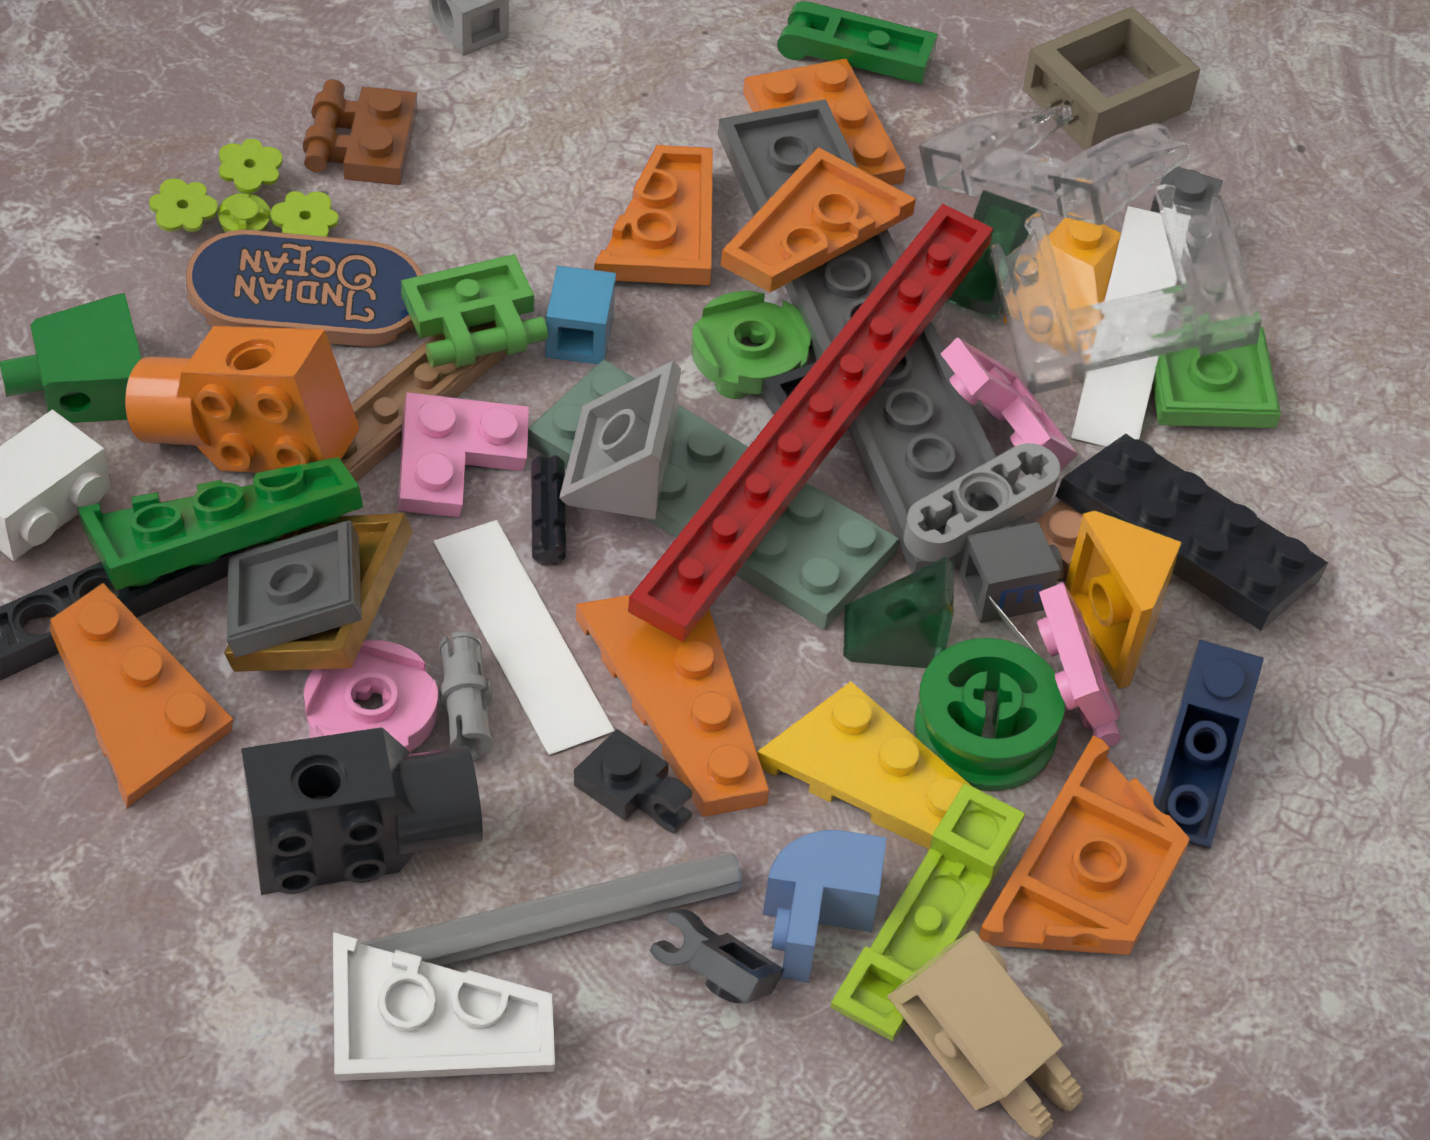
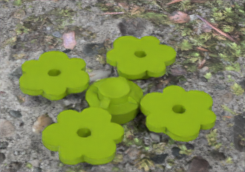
[149,138,339,237]

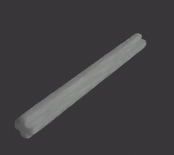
[360,852,742,966]

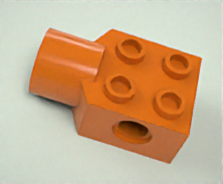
[125,326,360,473]

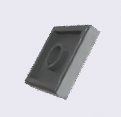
[227,520,362,658]

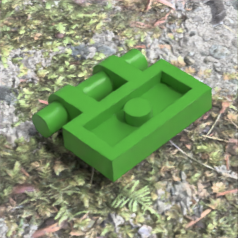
[401,254,548,368]

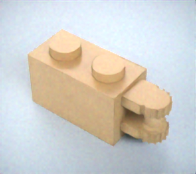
[887,930,1083,1139]

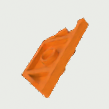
[979,735,1190,955]

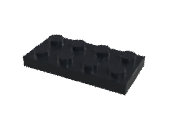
[1055,433,1329,631]

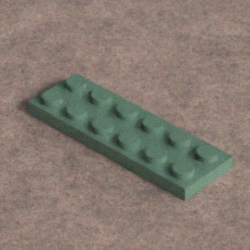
[527,359,899,630]

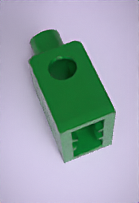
[0,293,141,423]

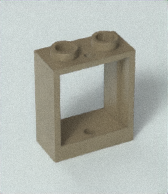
[1023,6,1200,155]

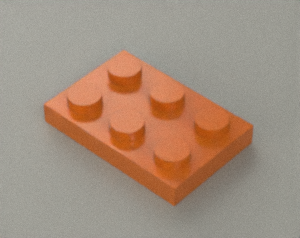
[743,58,906,185]

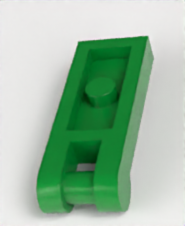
[777,1,938,84]

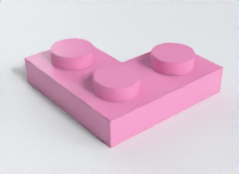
[941,337,1078,470]
[397,392,529,518]

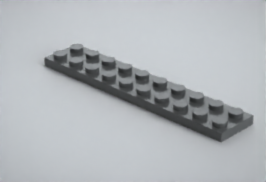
[718,99,1028,577]

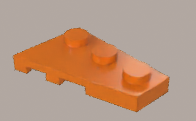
[594,145,713,285]
[721,147,916,293]

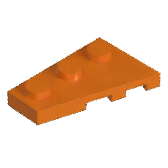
[50,583,233,808]

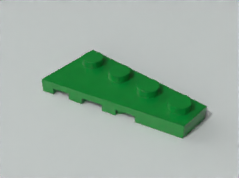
[77,457,363,590]

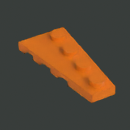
[576,595,769,817]

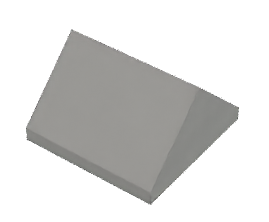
[559,361,681,520]

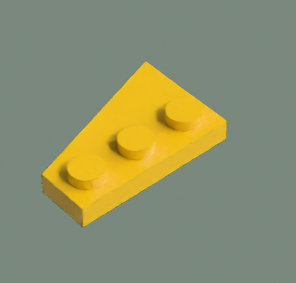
[757,681,970,849]

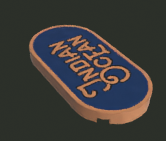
[186,230,423,347]

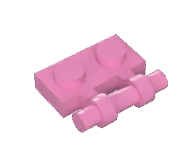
[1037,582,1121,747]

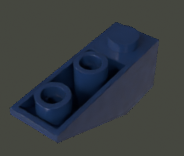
[1153,639,1264,849]

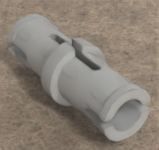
[439,631,493,760]

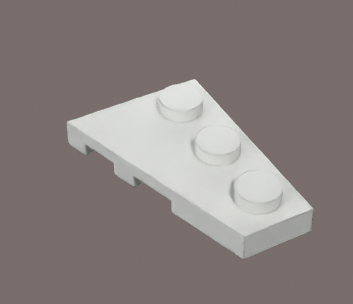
[333,932,555,1081]

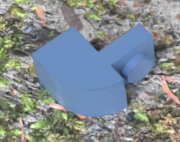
[763,830,887,983]

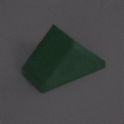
[947,190,1039,320]
[843,557,954,668]

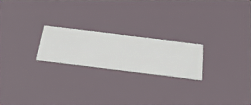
[1071,206,1191,447]
[433,520,615,755]

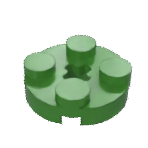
[691,291,811,399]

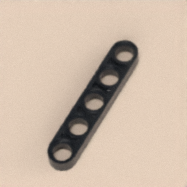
[0,547,246,680]

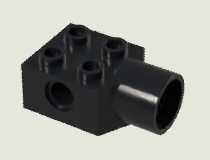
[241,727,483,895]

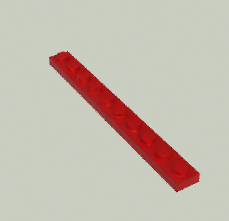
[628,203,994,642]

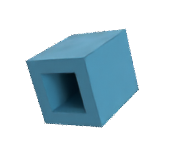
[545,265,616,365]

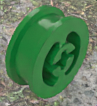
[914,638,1065,791]

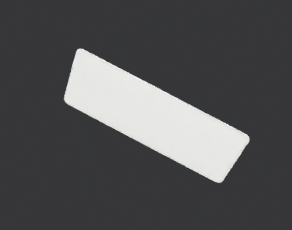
[989,596,1037,654]

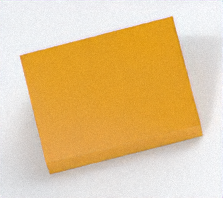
[1065,511,1182,689]

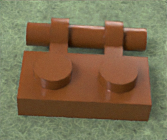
[302,79,418,185]

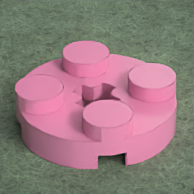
[304,640,438,753]

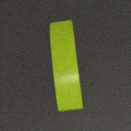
[830,782,1025,1042]

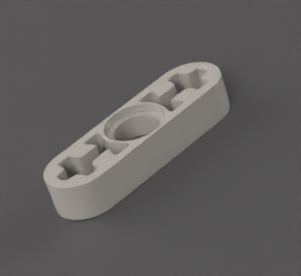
[903,443,1060,562]

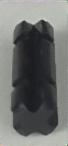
[531,455,566,565]

